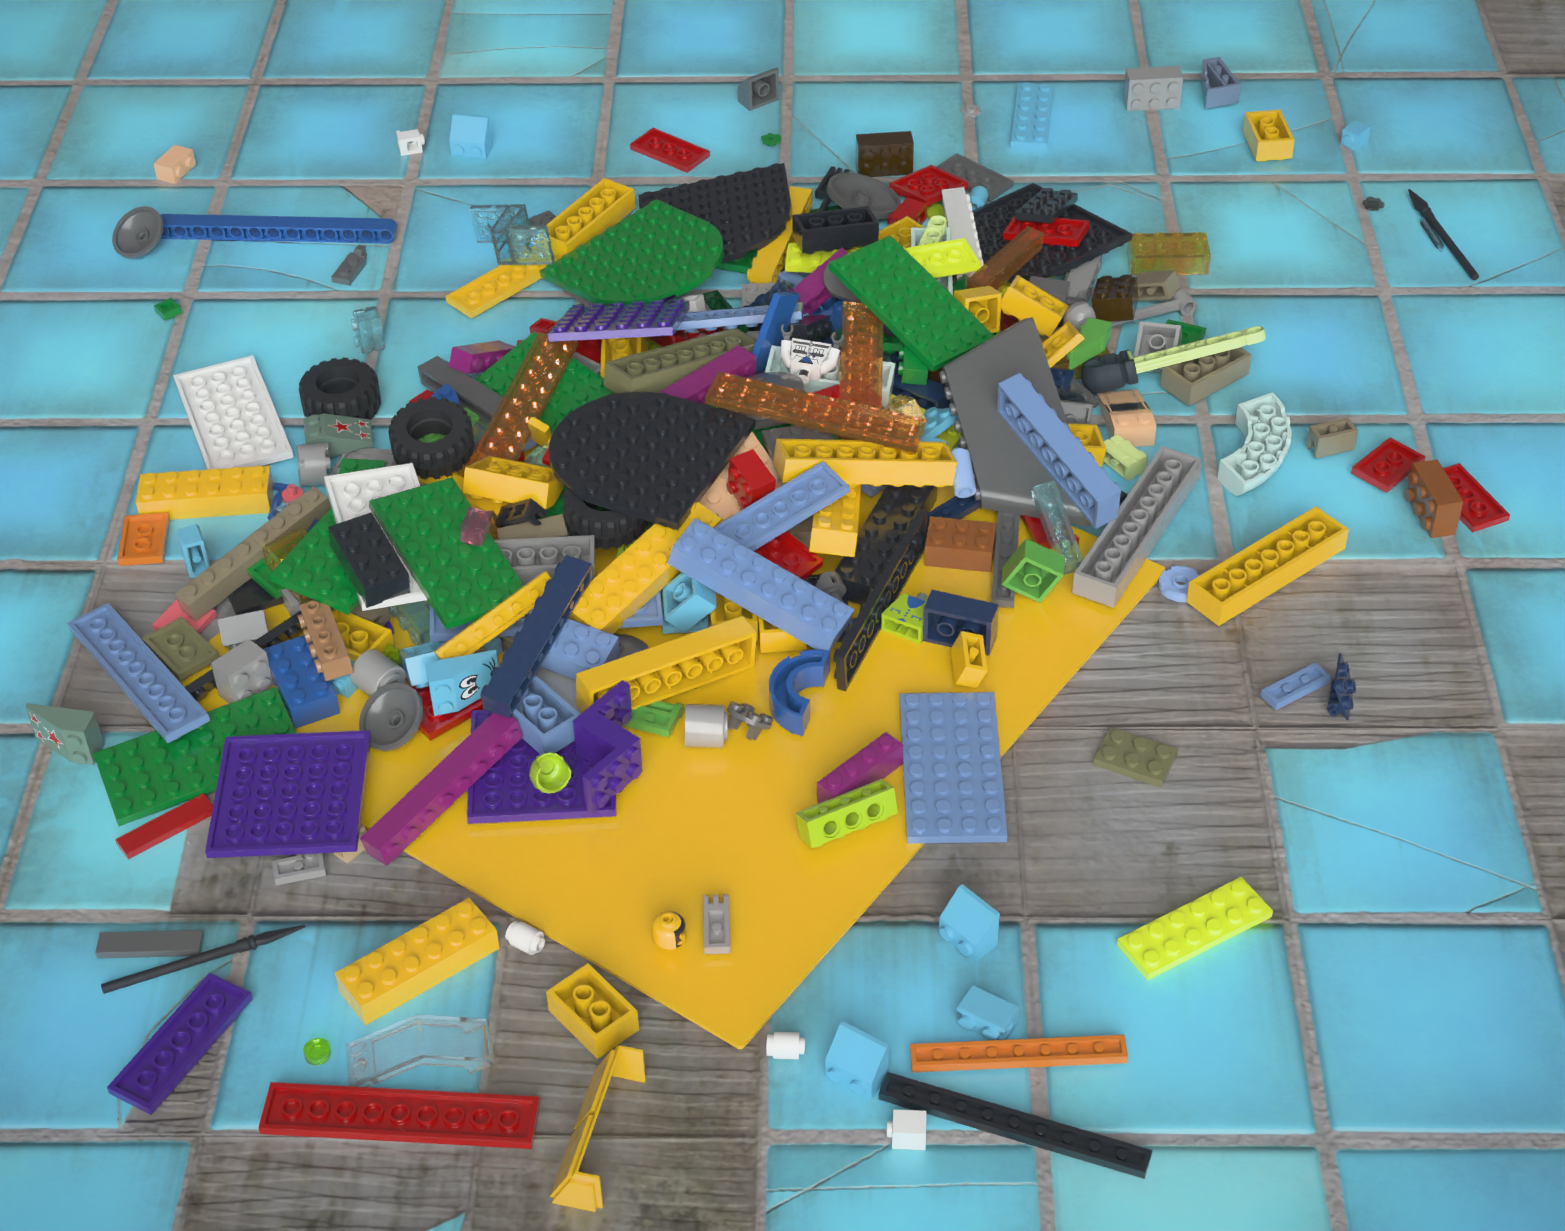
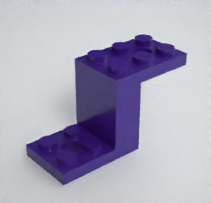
[573,680,643,814]

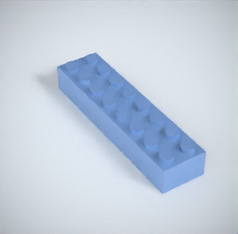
[997,373,1121,529]
[668,518,855,651]

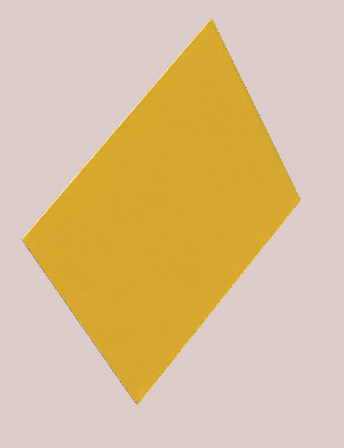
[175,337,1165,1049]

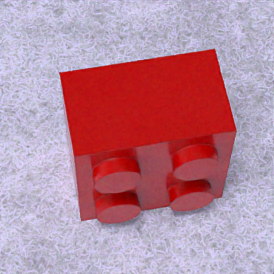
[726,449,776,510]

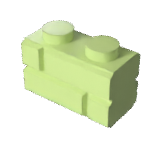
[1103,434,1147,481]

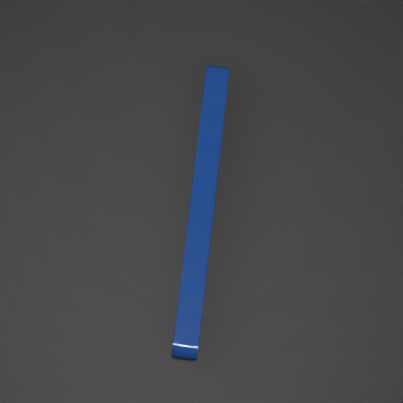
[161,214,397,244]

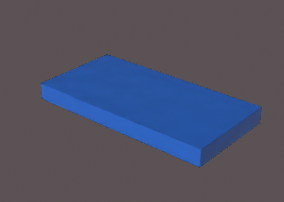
[751,292,800,372]

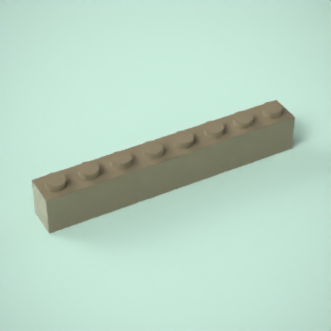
[175,486,331,622]

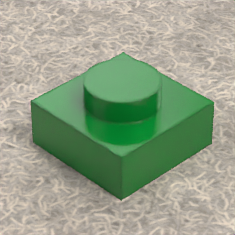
[154,298,182,320]

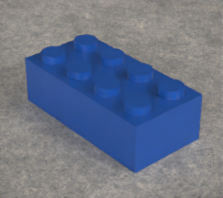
[263,635,340,729]

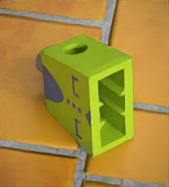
[882,593,928,644]

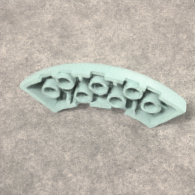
[1217,392,1292,496]

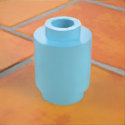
[969,186,988,211]

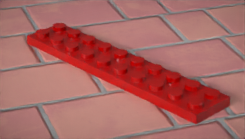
[258,1082,540,1149]

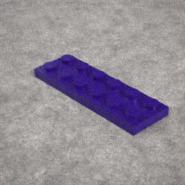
[107,973,253,1115]

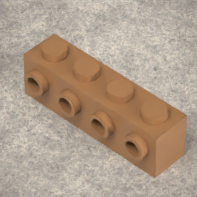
[297,600,353,681]

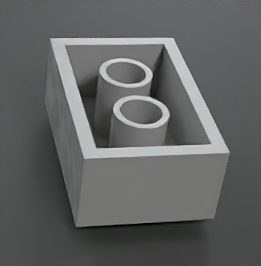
[1123,66,1183,111]

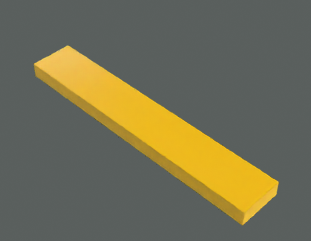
[433,571,551,660]

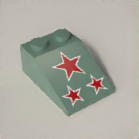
[303,414,374,457]
[25,703,105,765]

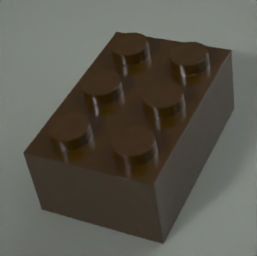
[856,131,914,177]
[1091,275,1138,321]

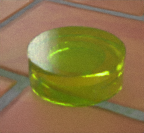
[303,1038,331,1065]

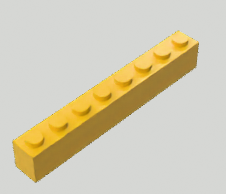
[747,186,813,283]

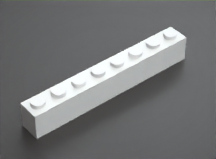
[942,187,984,280]

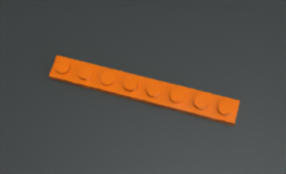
[910,1035,1128,1073]

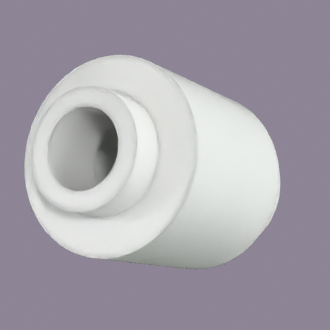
[505,921,545,955]
[767,1032,805,1060]

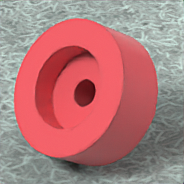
[282,484,304,506]

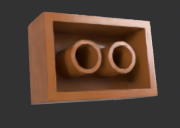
[1405,459,1463,538]
[924,516,997,572]

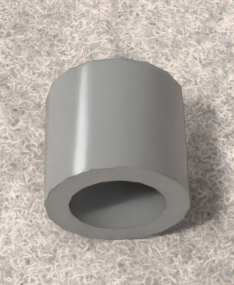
[350,649,407,696]
[685,704,728,748]

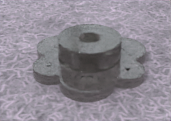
[1362,197,1385,211]

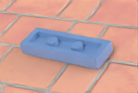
[1260,663,1331,710]

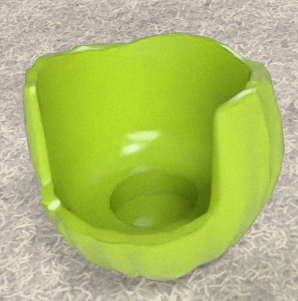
[529,752,571,794]

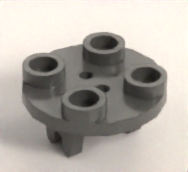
[727,701,773,740]

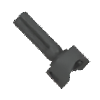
[815,571,853,633]

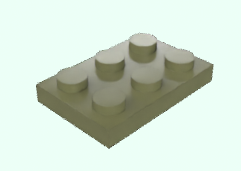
[142,617,219,681]
[1093,727,1179,788]

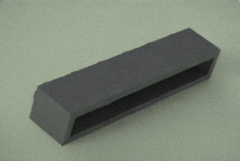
[418,356,515,432]

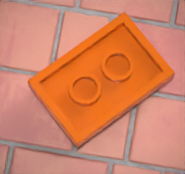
[117,513,170,566]

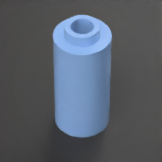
[952,448,976,498]

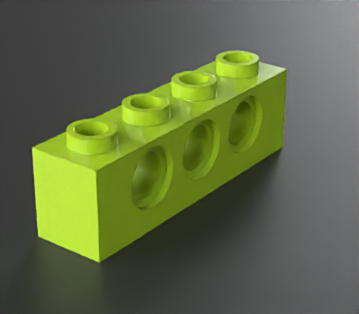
[796,779,898,848]

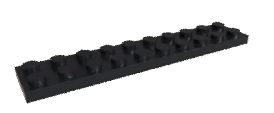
[833,509,928,691]

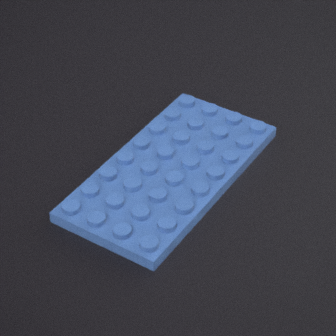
[900,692,1008,844]

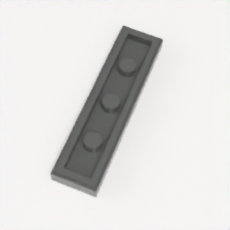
[95,930,204,958]

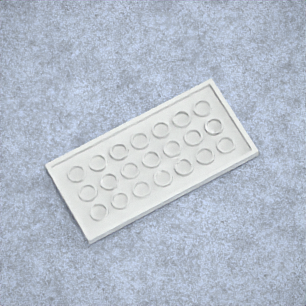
[173,355,294,470]
[324,463,427,611]

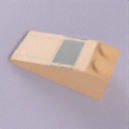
[1097,389,1156,447]

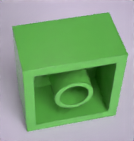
[1001,539,1065,603]

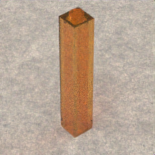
[966,226,1044,290]

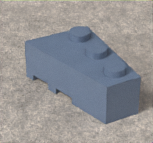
[1201,57,1241,109]

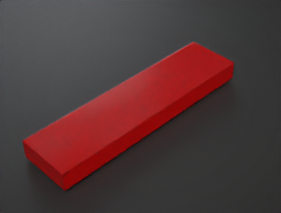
[115,793,213,860]

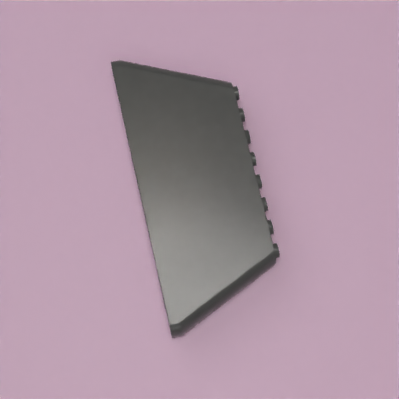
[939,317,1092,526]

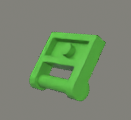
[625,701,685,737]

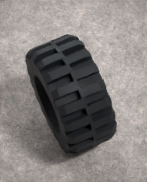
[299,358,381,420]
[388,397,475,479]
[563,487,648,550]

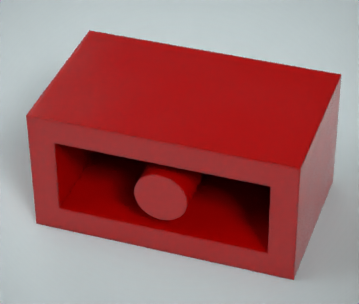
[888,198,927,225]

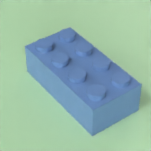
[519,607,620,680]
[511,675,580,755]

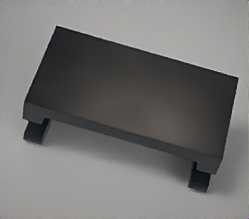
[495,498,548,528]

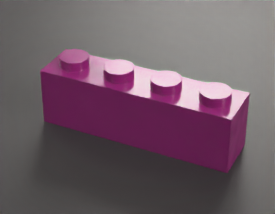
[793,248,848,315]
[448,340,515,374]
[817,732,903,804]

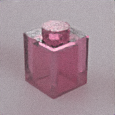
[460,507,492,547]

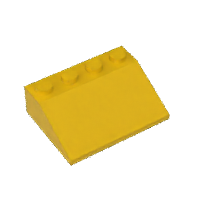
[462,456,564,510]

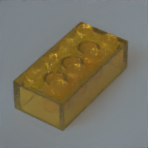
[1127,232,1211,276]

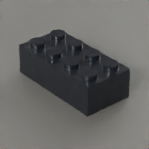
[792,206,879,254]
[328,512,410,608]

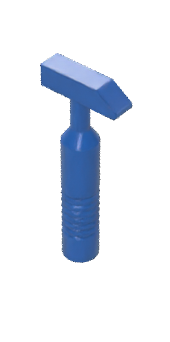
[267,482,289,520]

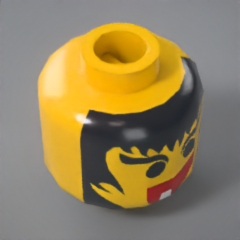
[652,911,686,950]

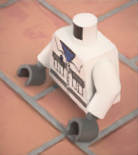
[780,324,845,384]

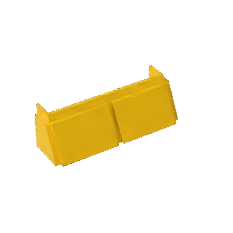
[549,1046,646,1212]

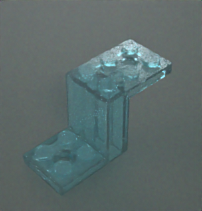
[469,204,555,265]

